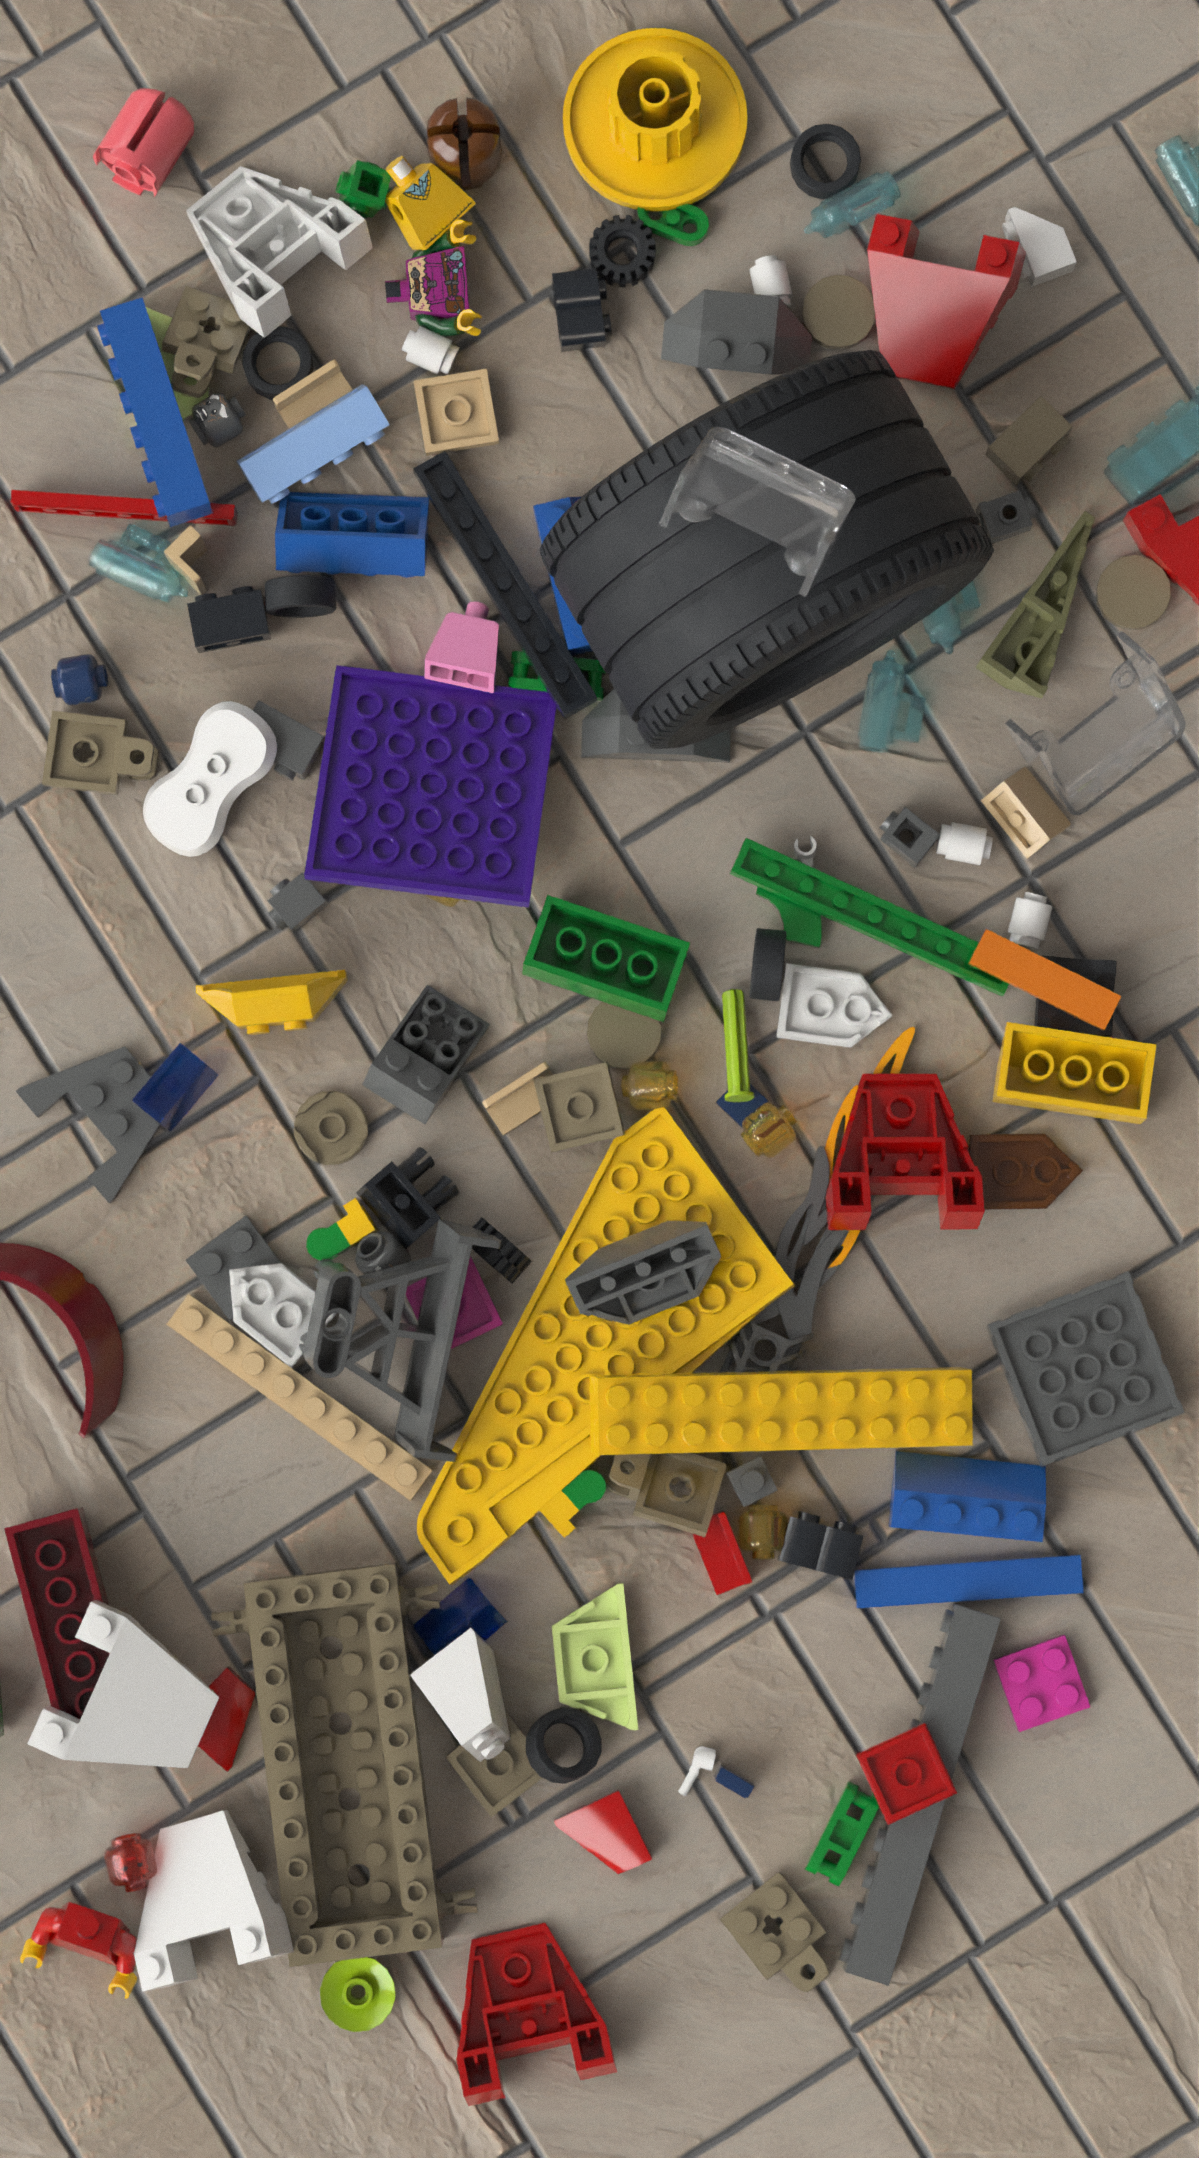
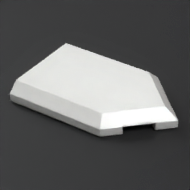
[776,963,893,1048]
[229,1263,336,1368]

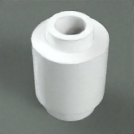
[749,255,793,308]
[402,326,459,375]
[936,822,993,865]
[1008,892,1053,949]

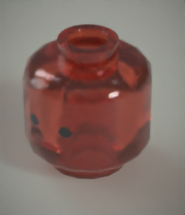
[104,1833,157,1892]

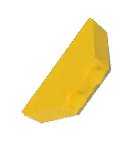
[196,970,348,1035]

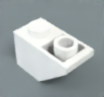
[1002,207,1077,287]

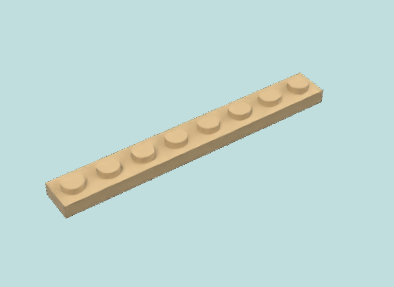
[166,1294,433,1501]

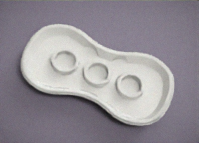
[143,701,277,857]

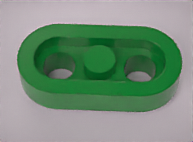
[637,204,709,246]

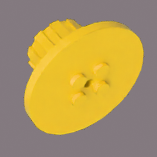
[563,28,747,211]

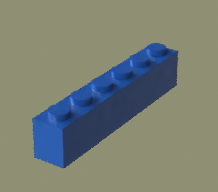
[97,297,213,527]

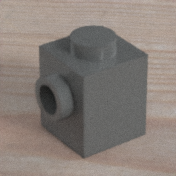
[268,872,328,933]

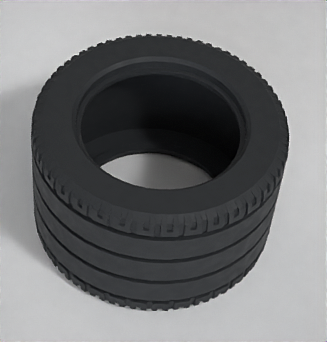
[540,350,994,750]

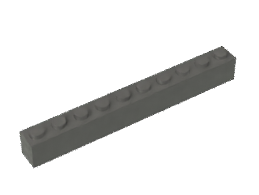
[839,1603,1001,1986]

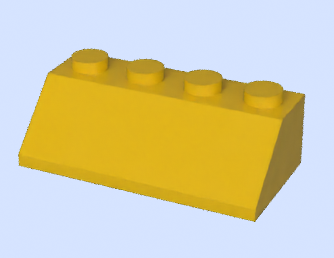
[992,1022,1157,1124]

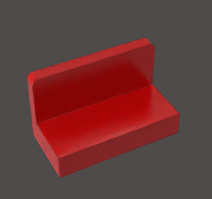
[692,1511,752,1595]

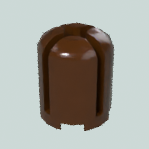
[427,97,502,190]

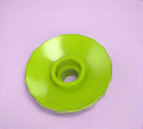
[320,1957,396,2032]

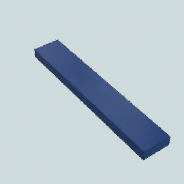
[854,1555,1083,1608]

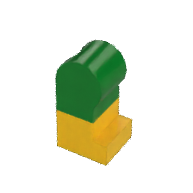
[306,1198,379,1260]
[539,1470,606,1538]

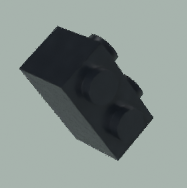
[187,586,271,653]

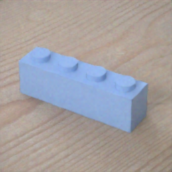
[236,384,390,504]

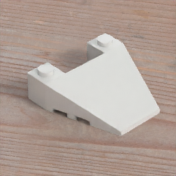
[186,166,373,338]
[27,1600,219,1768]
[134,1810,294,1992]

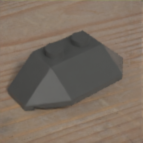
[661,289,812,375]
[581,689,731,763]
[565,1221,721,1325]

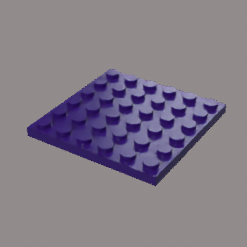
[304,665,557,908]

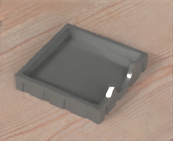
[986,1271,1185,1468]

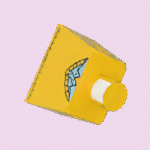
[385,156,476,250]

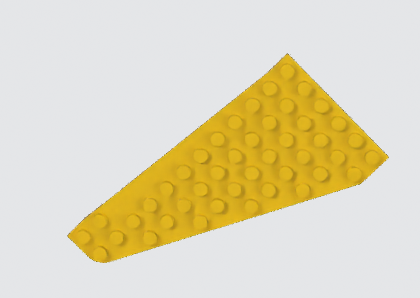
[417,1104,795,1585]

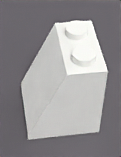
[410,1628,510,1762]

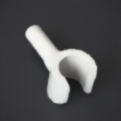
[794,836,817,868]
[678,1746,716,1796]

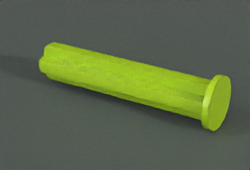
[722,989,755,1102]

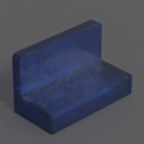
[132,1043,218,1132]
[413,1578,508,1655]

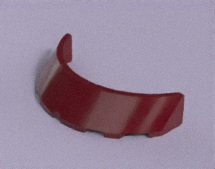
[0,1243,124,1439]

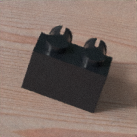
[356,1147,460,1248]

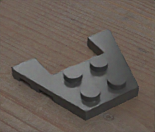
[16,1046,174,1204]

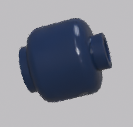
[51,654,109,705]

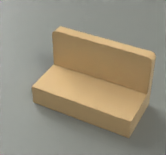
[273,359,353,428]
[164,525,207,595]
[981,767,1071,859]
[482,1061,553,1136]

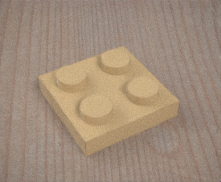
[414,369,499,456]

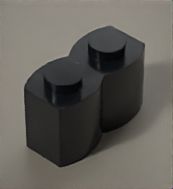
[552,268,612,352]
[777,1511,864,1580]

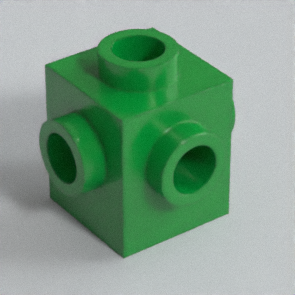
[336,160,392,219]

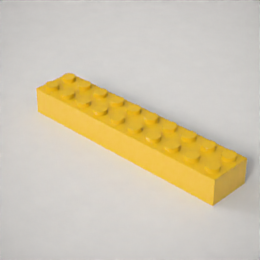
[590,1367,973,1455]

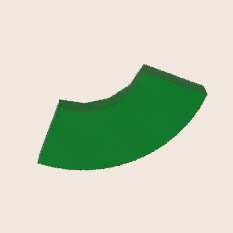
[756,887,822,948]

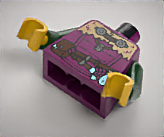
[385,220,482,337]

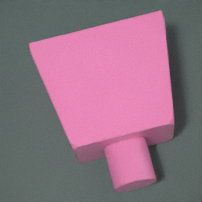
[425,602,499,693]

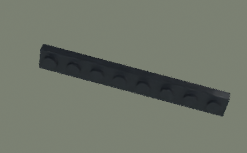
[413,451,597,719]

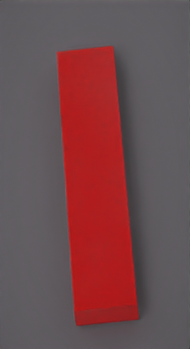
[10,490,238,526]

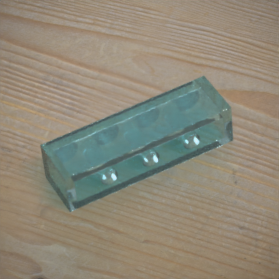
[1103,385,1199,507]

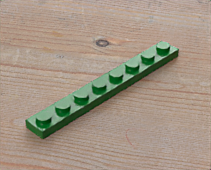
[729,838,1009,996]

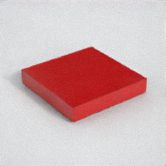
[856,1722,957,1825]

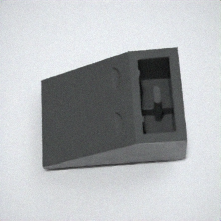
[362,985,490,1125]

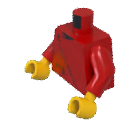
[20,1902,137,1999]

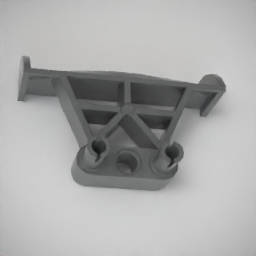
[299,1219,501,1462]

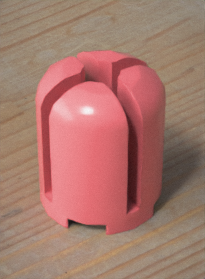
[93,88,194,197]

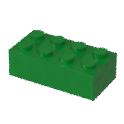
[522,895,690,1022]

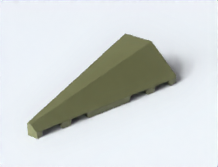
[976,511,1095,699]

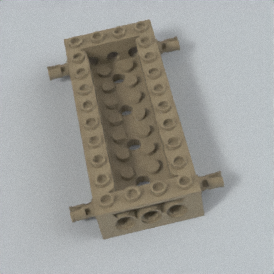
[211,1562,478,1967]

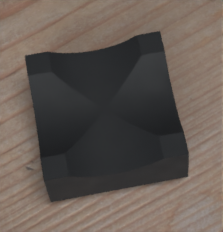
[1035,955,1117,1037]

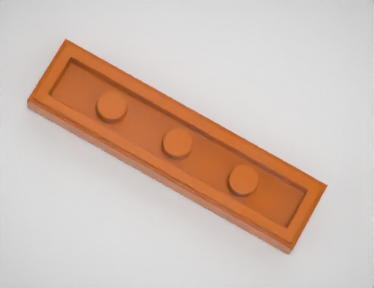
[968,929,1121,1031]

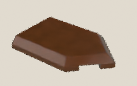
[969,1134,1083,1210]

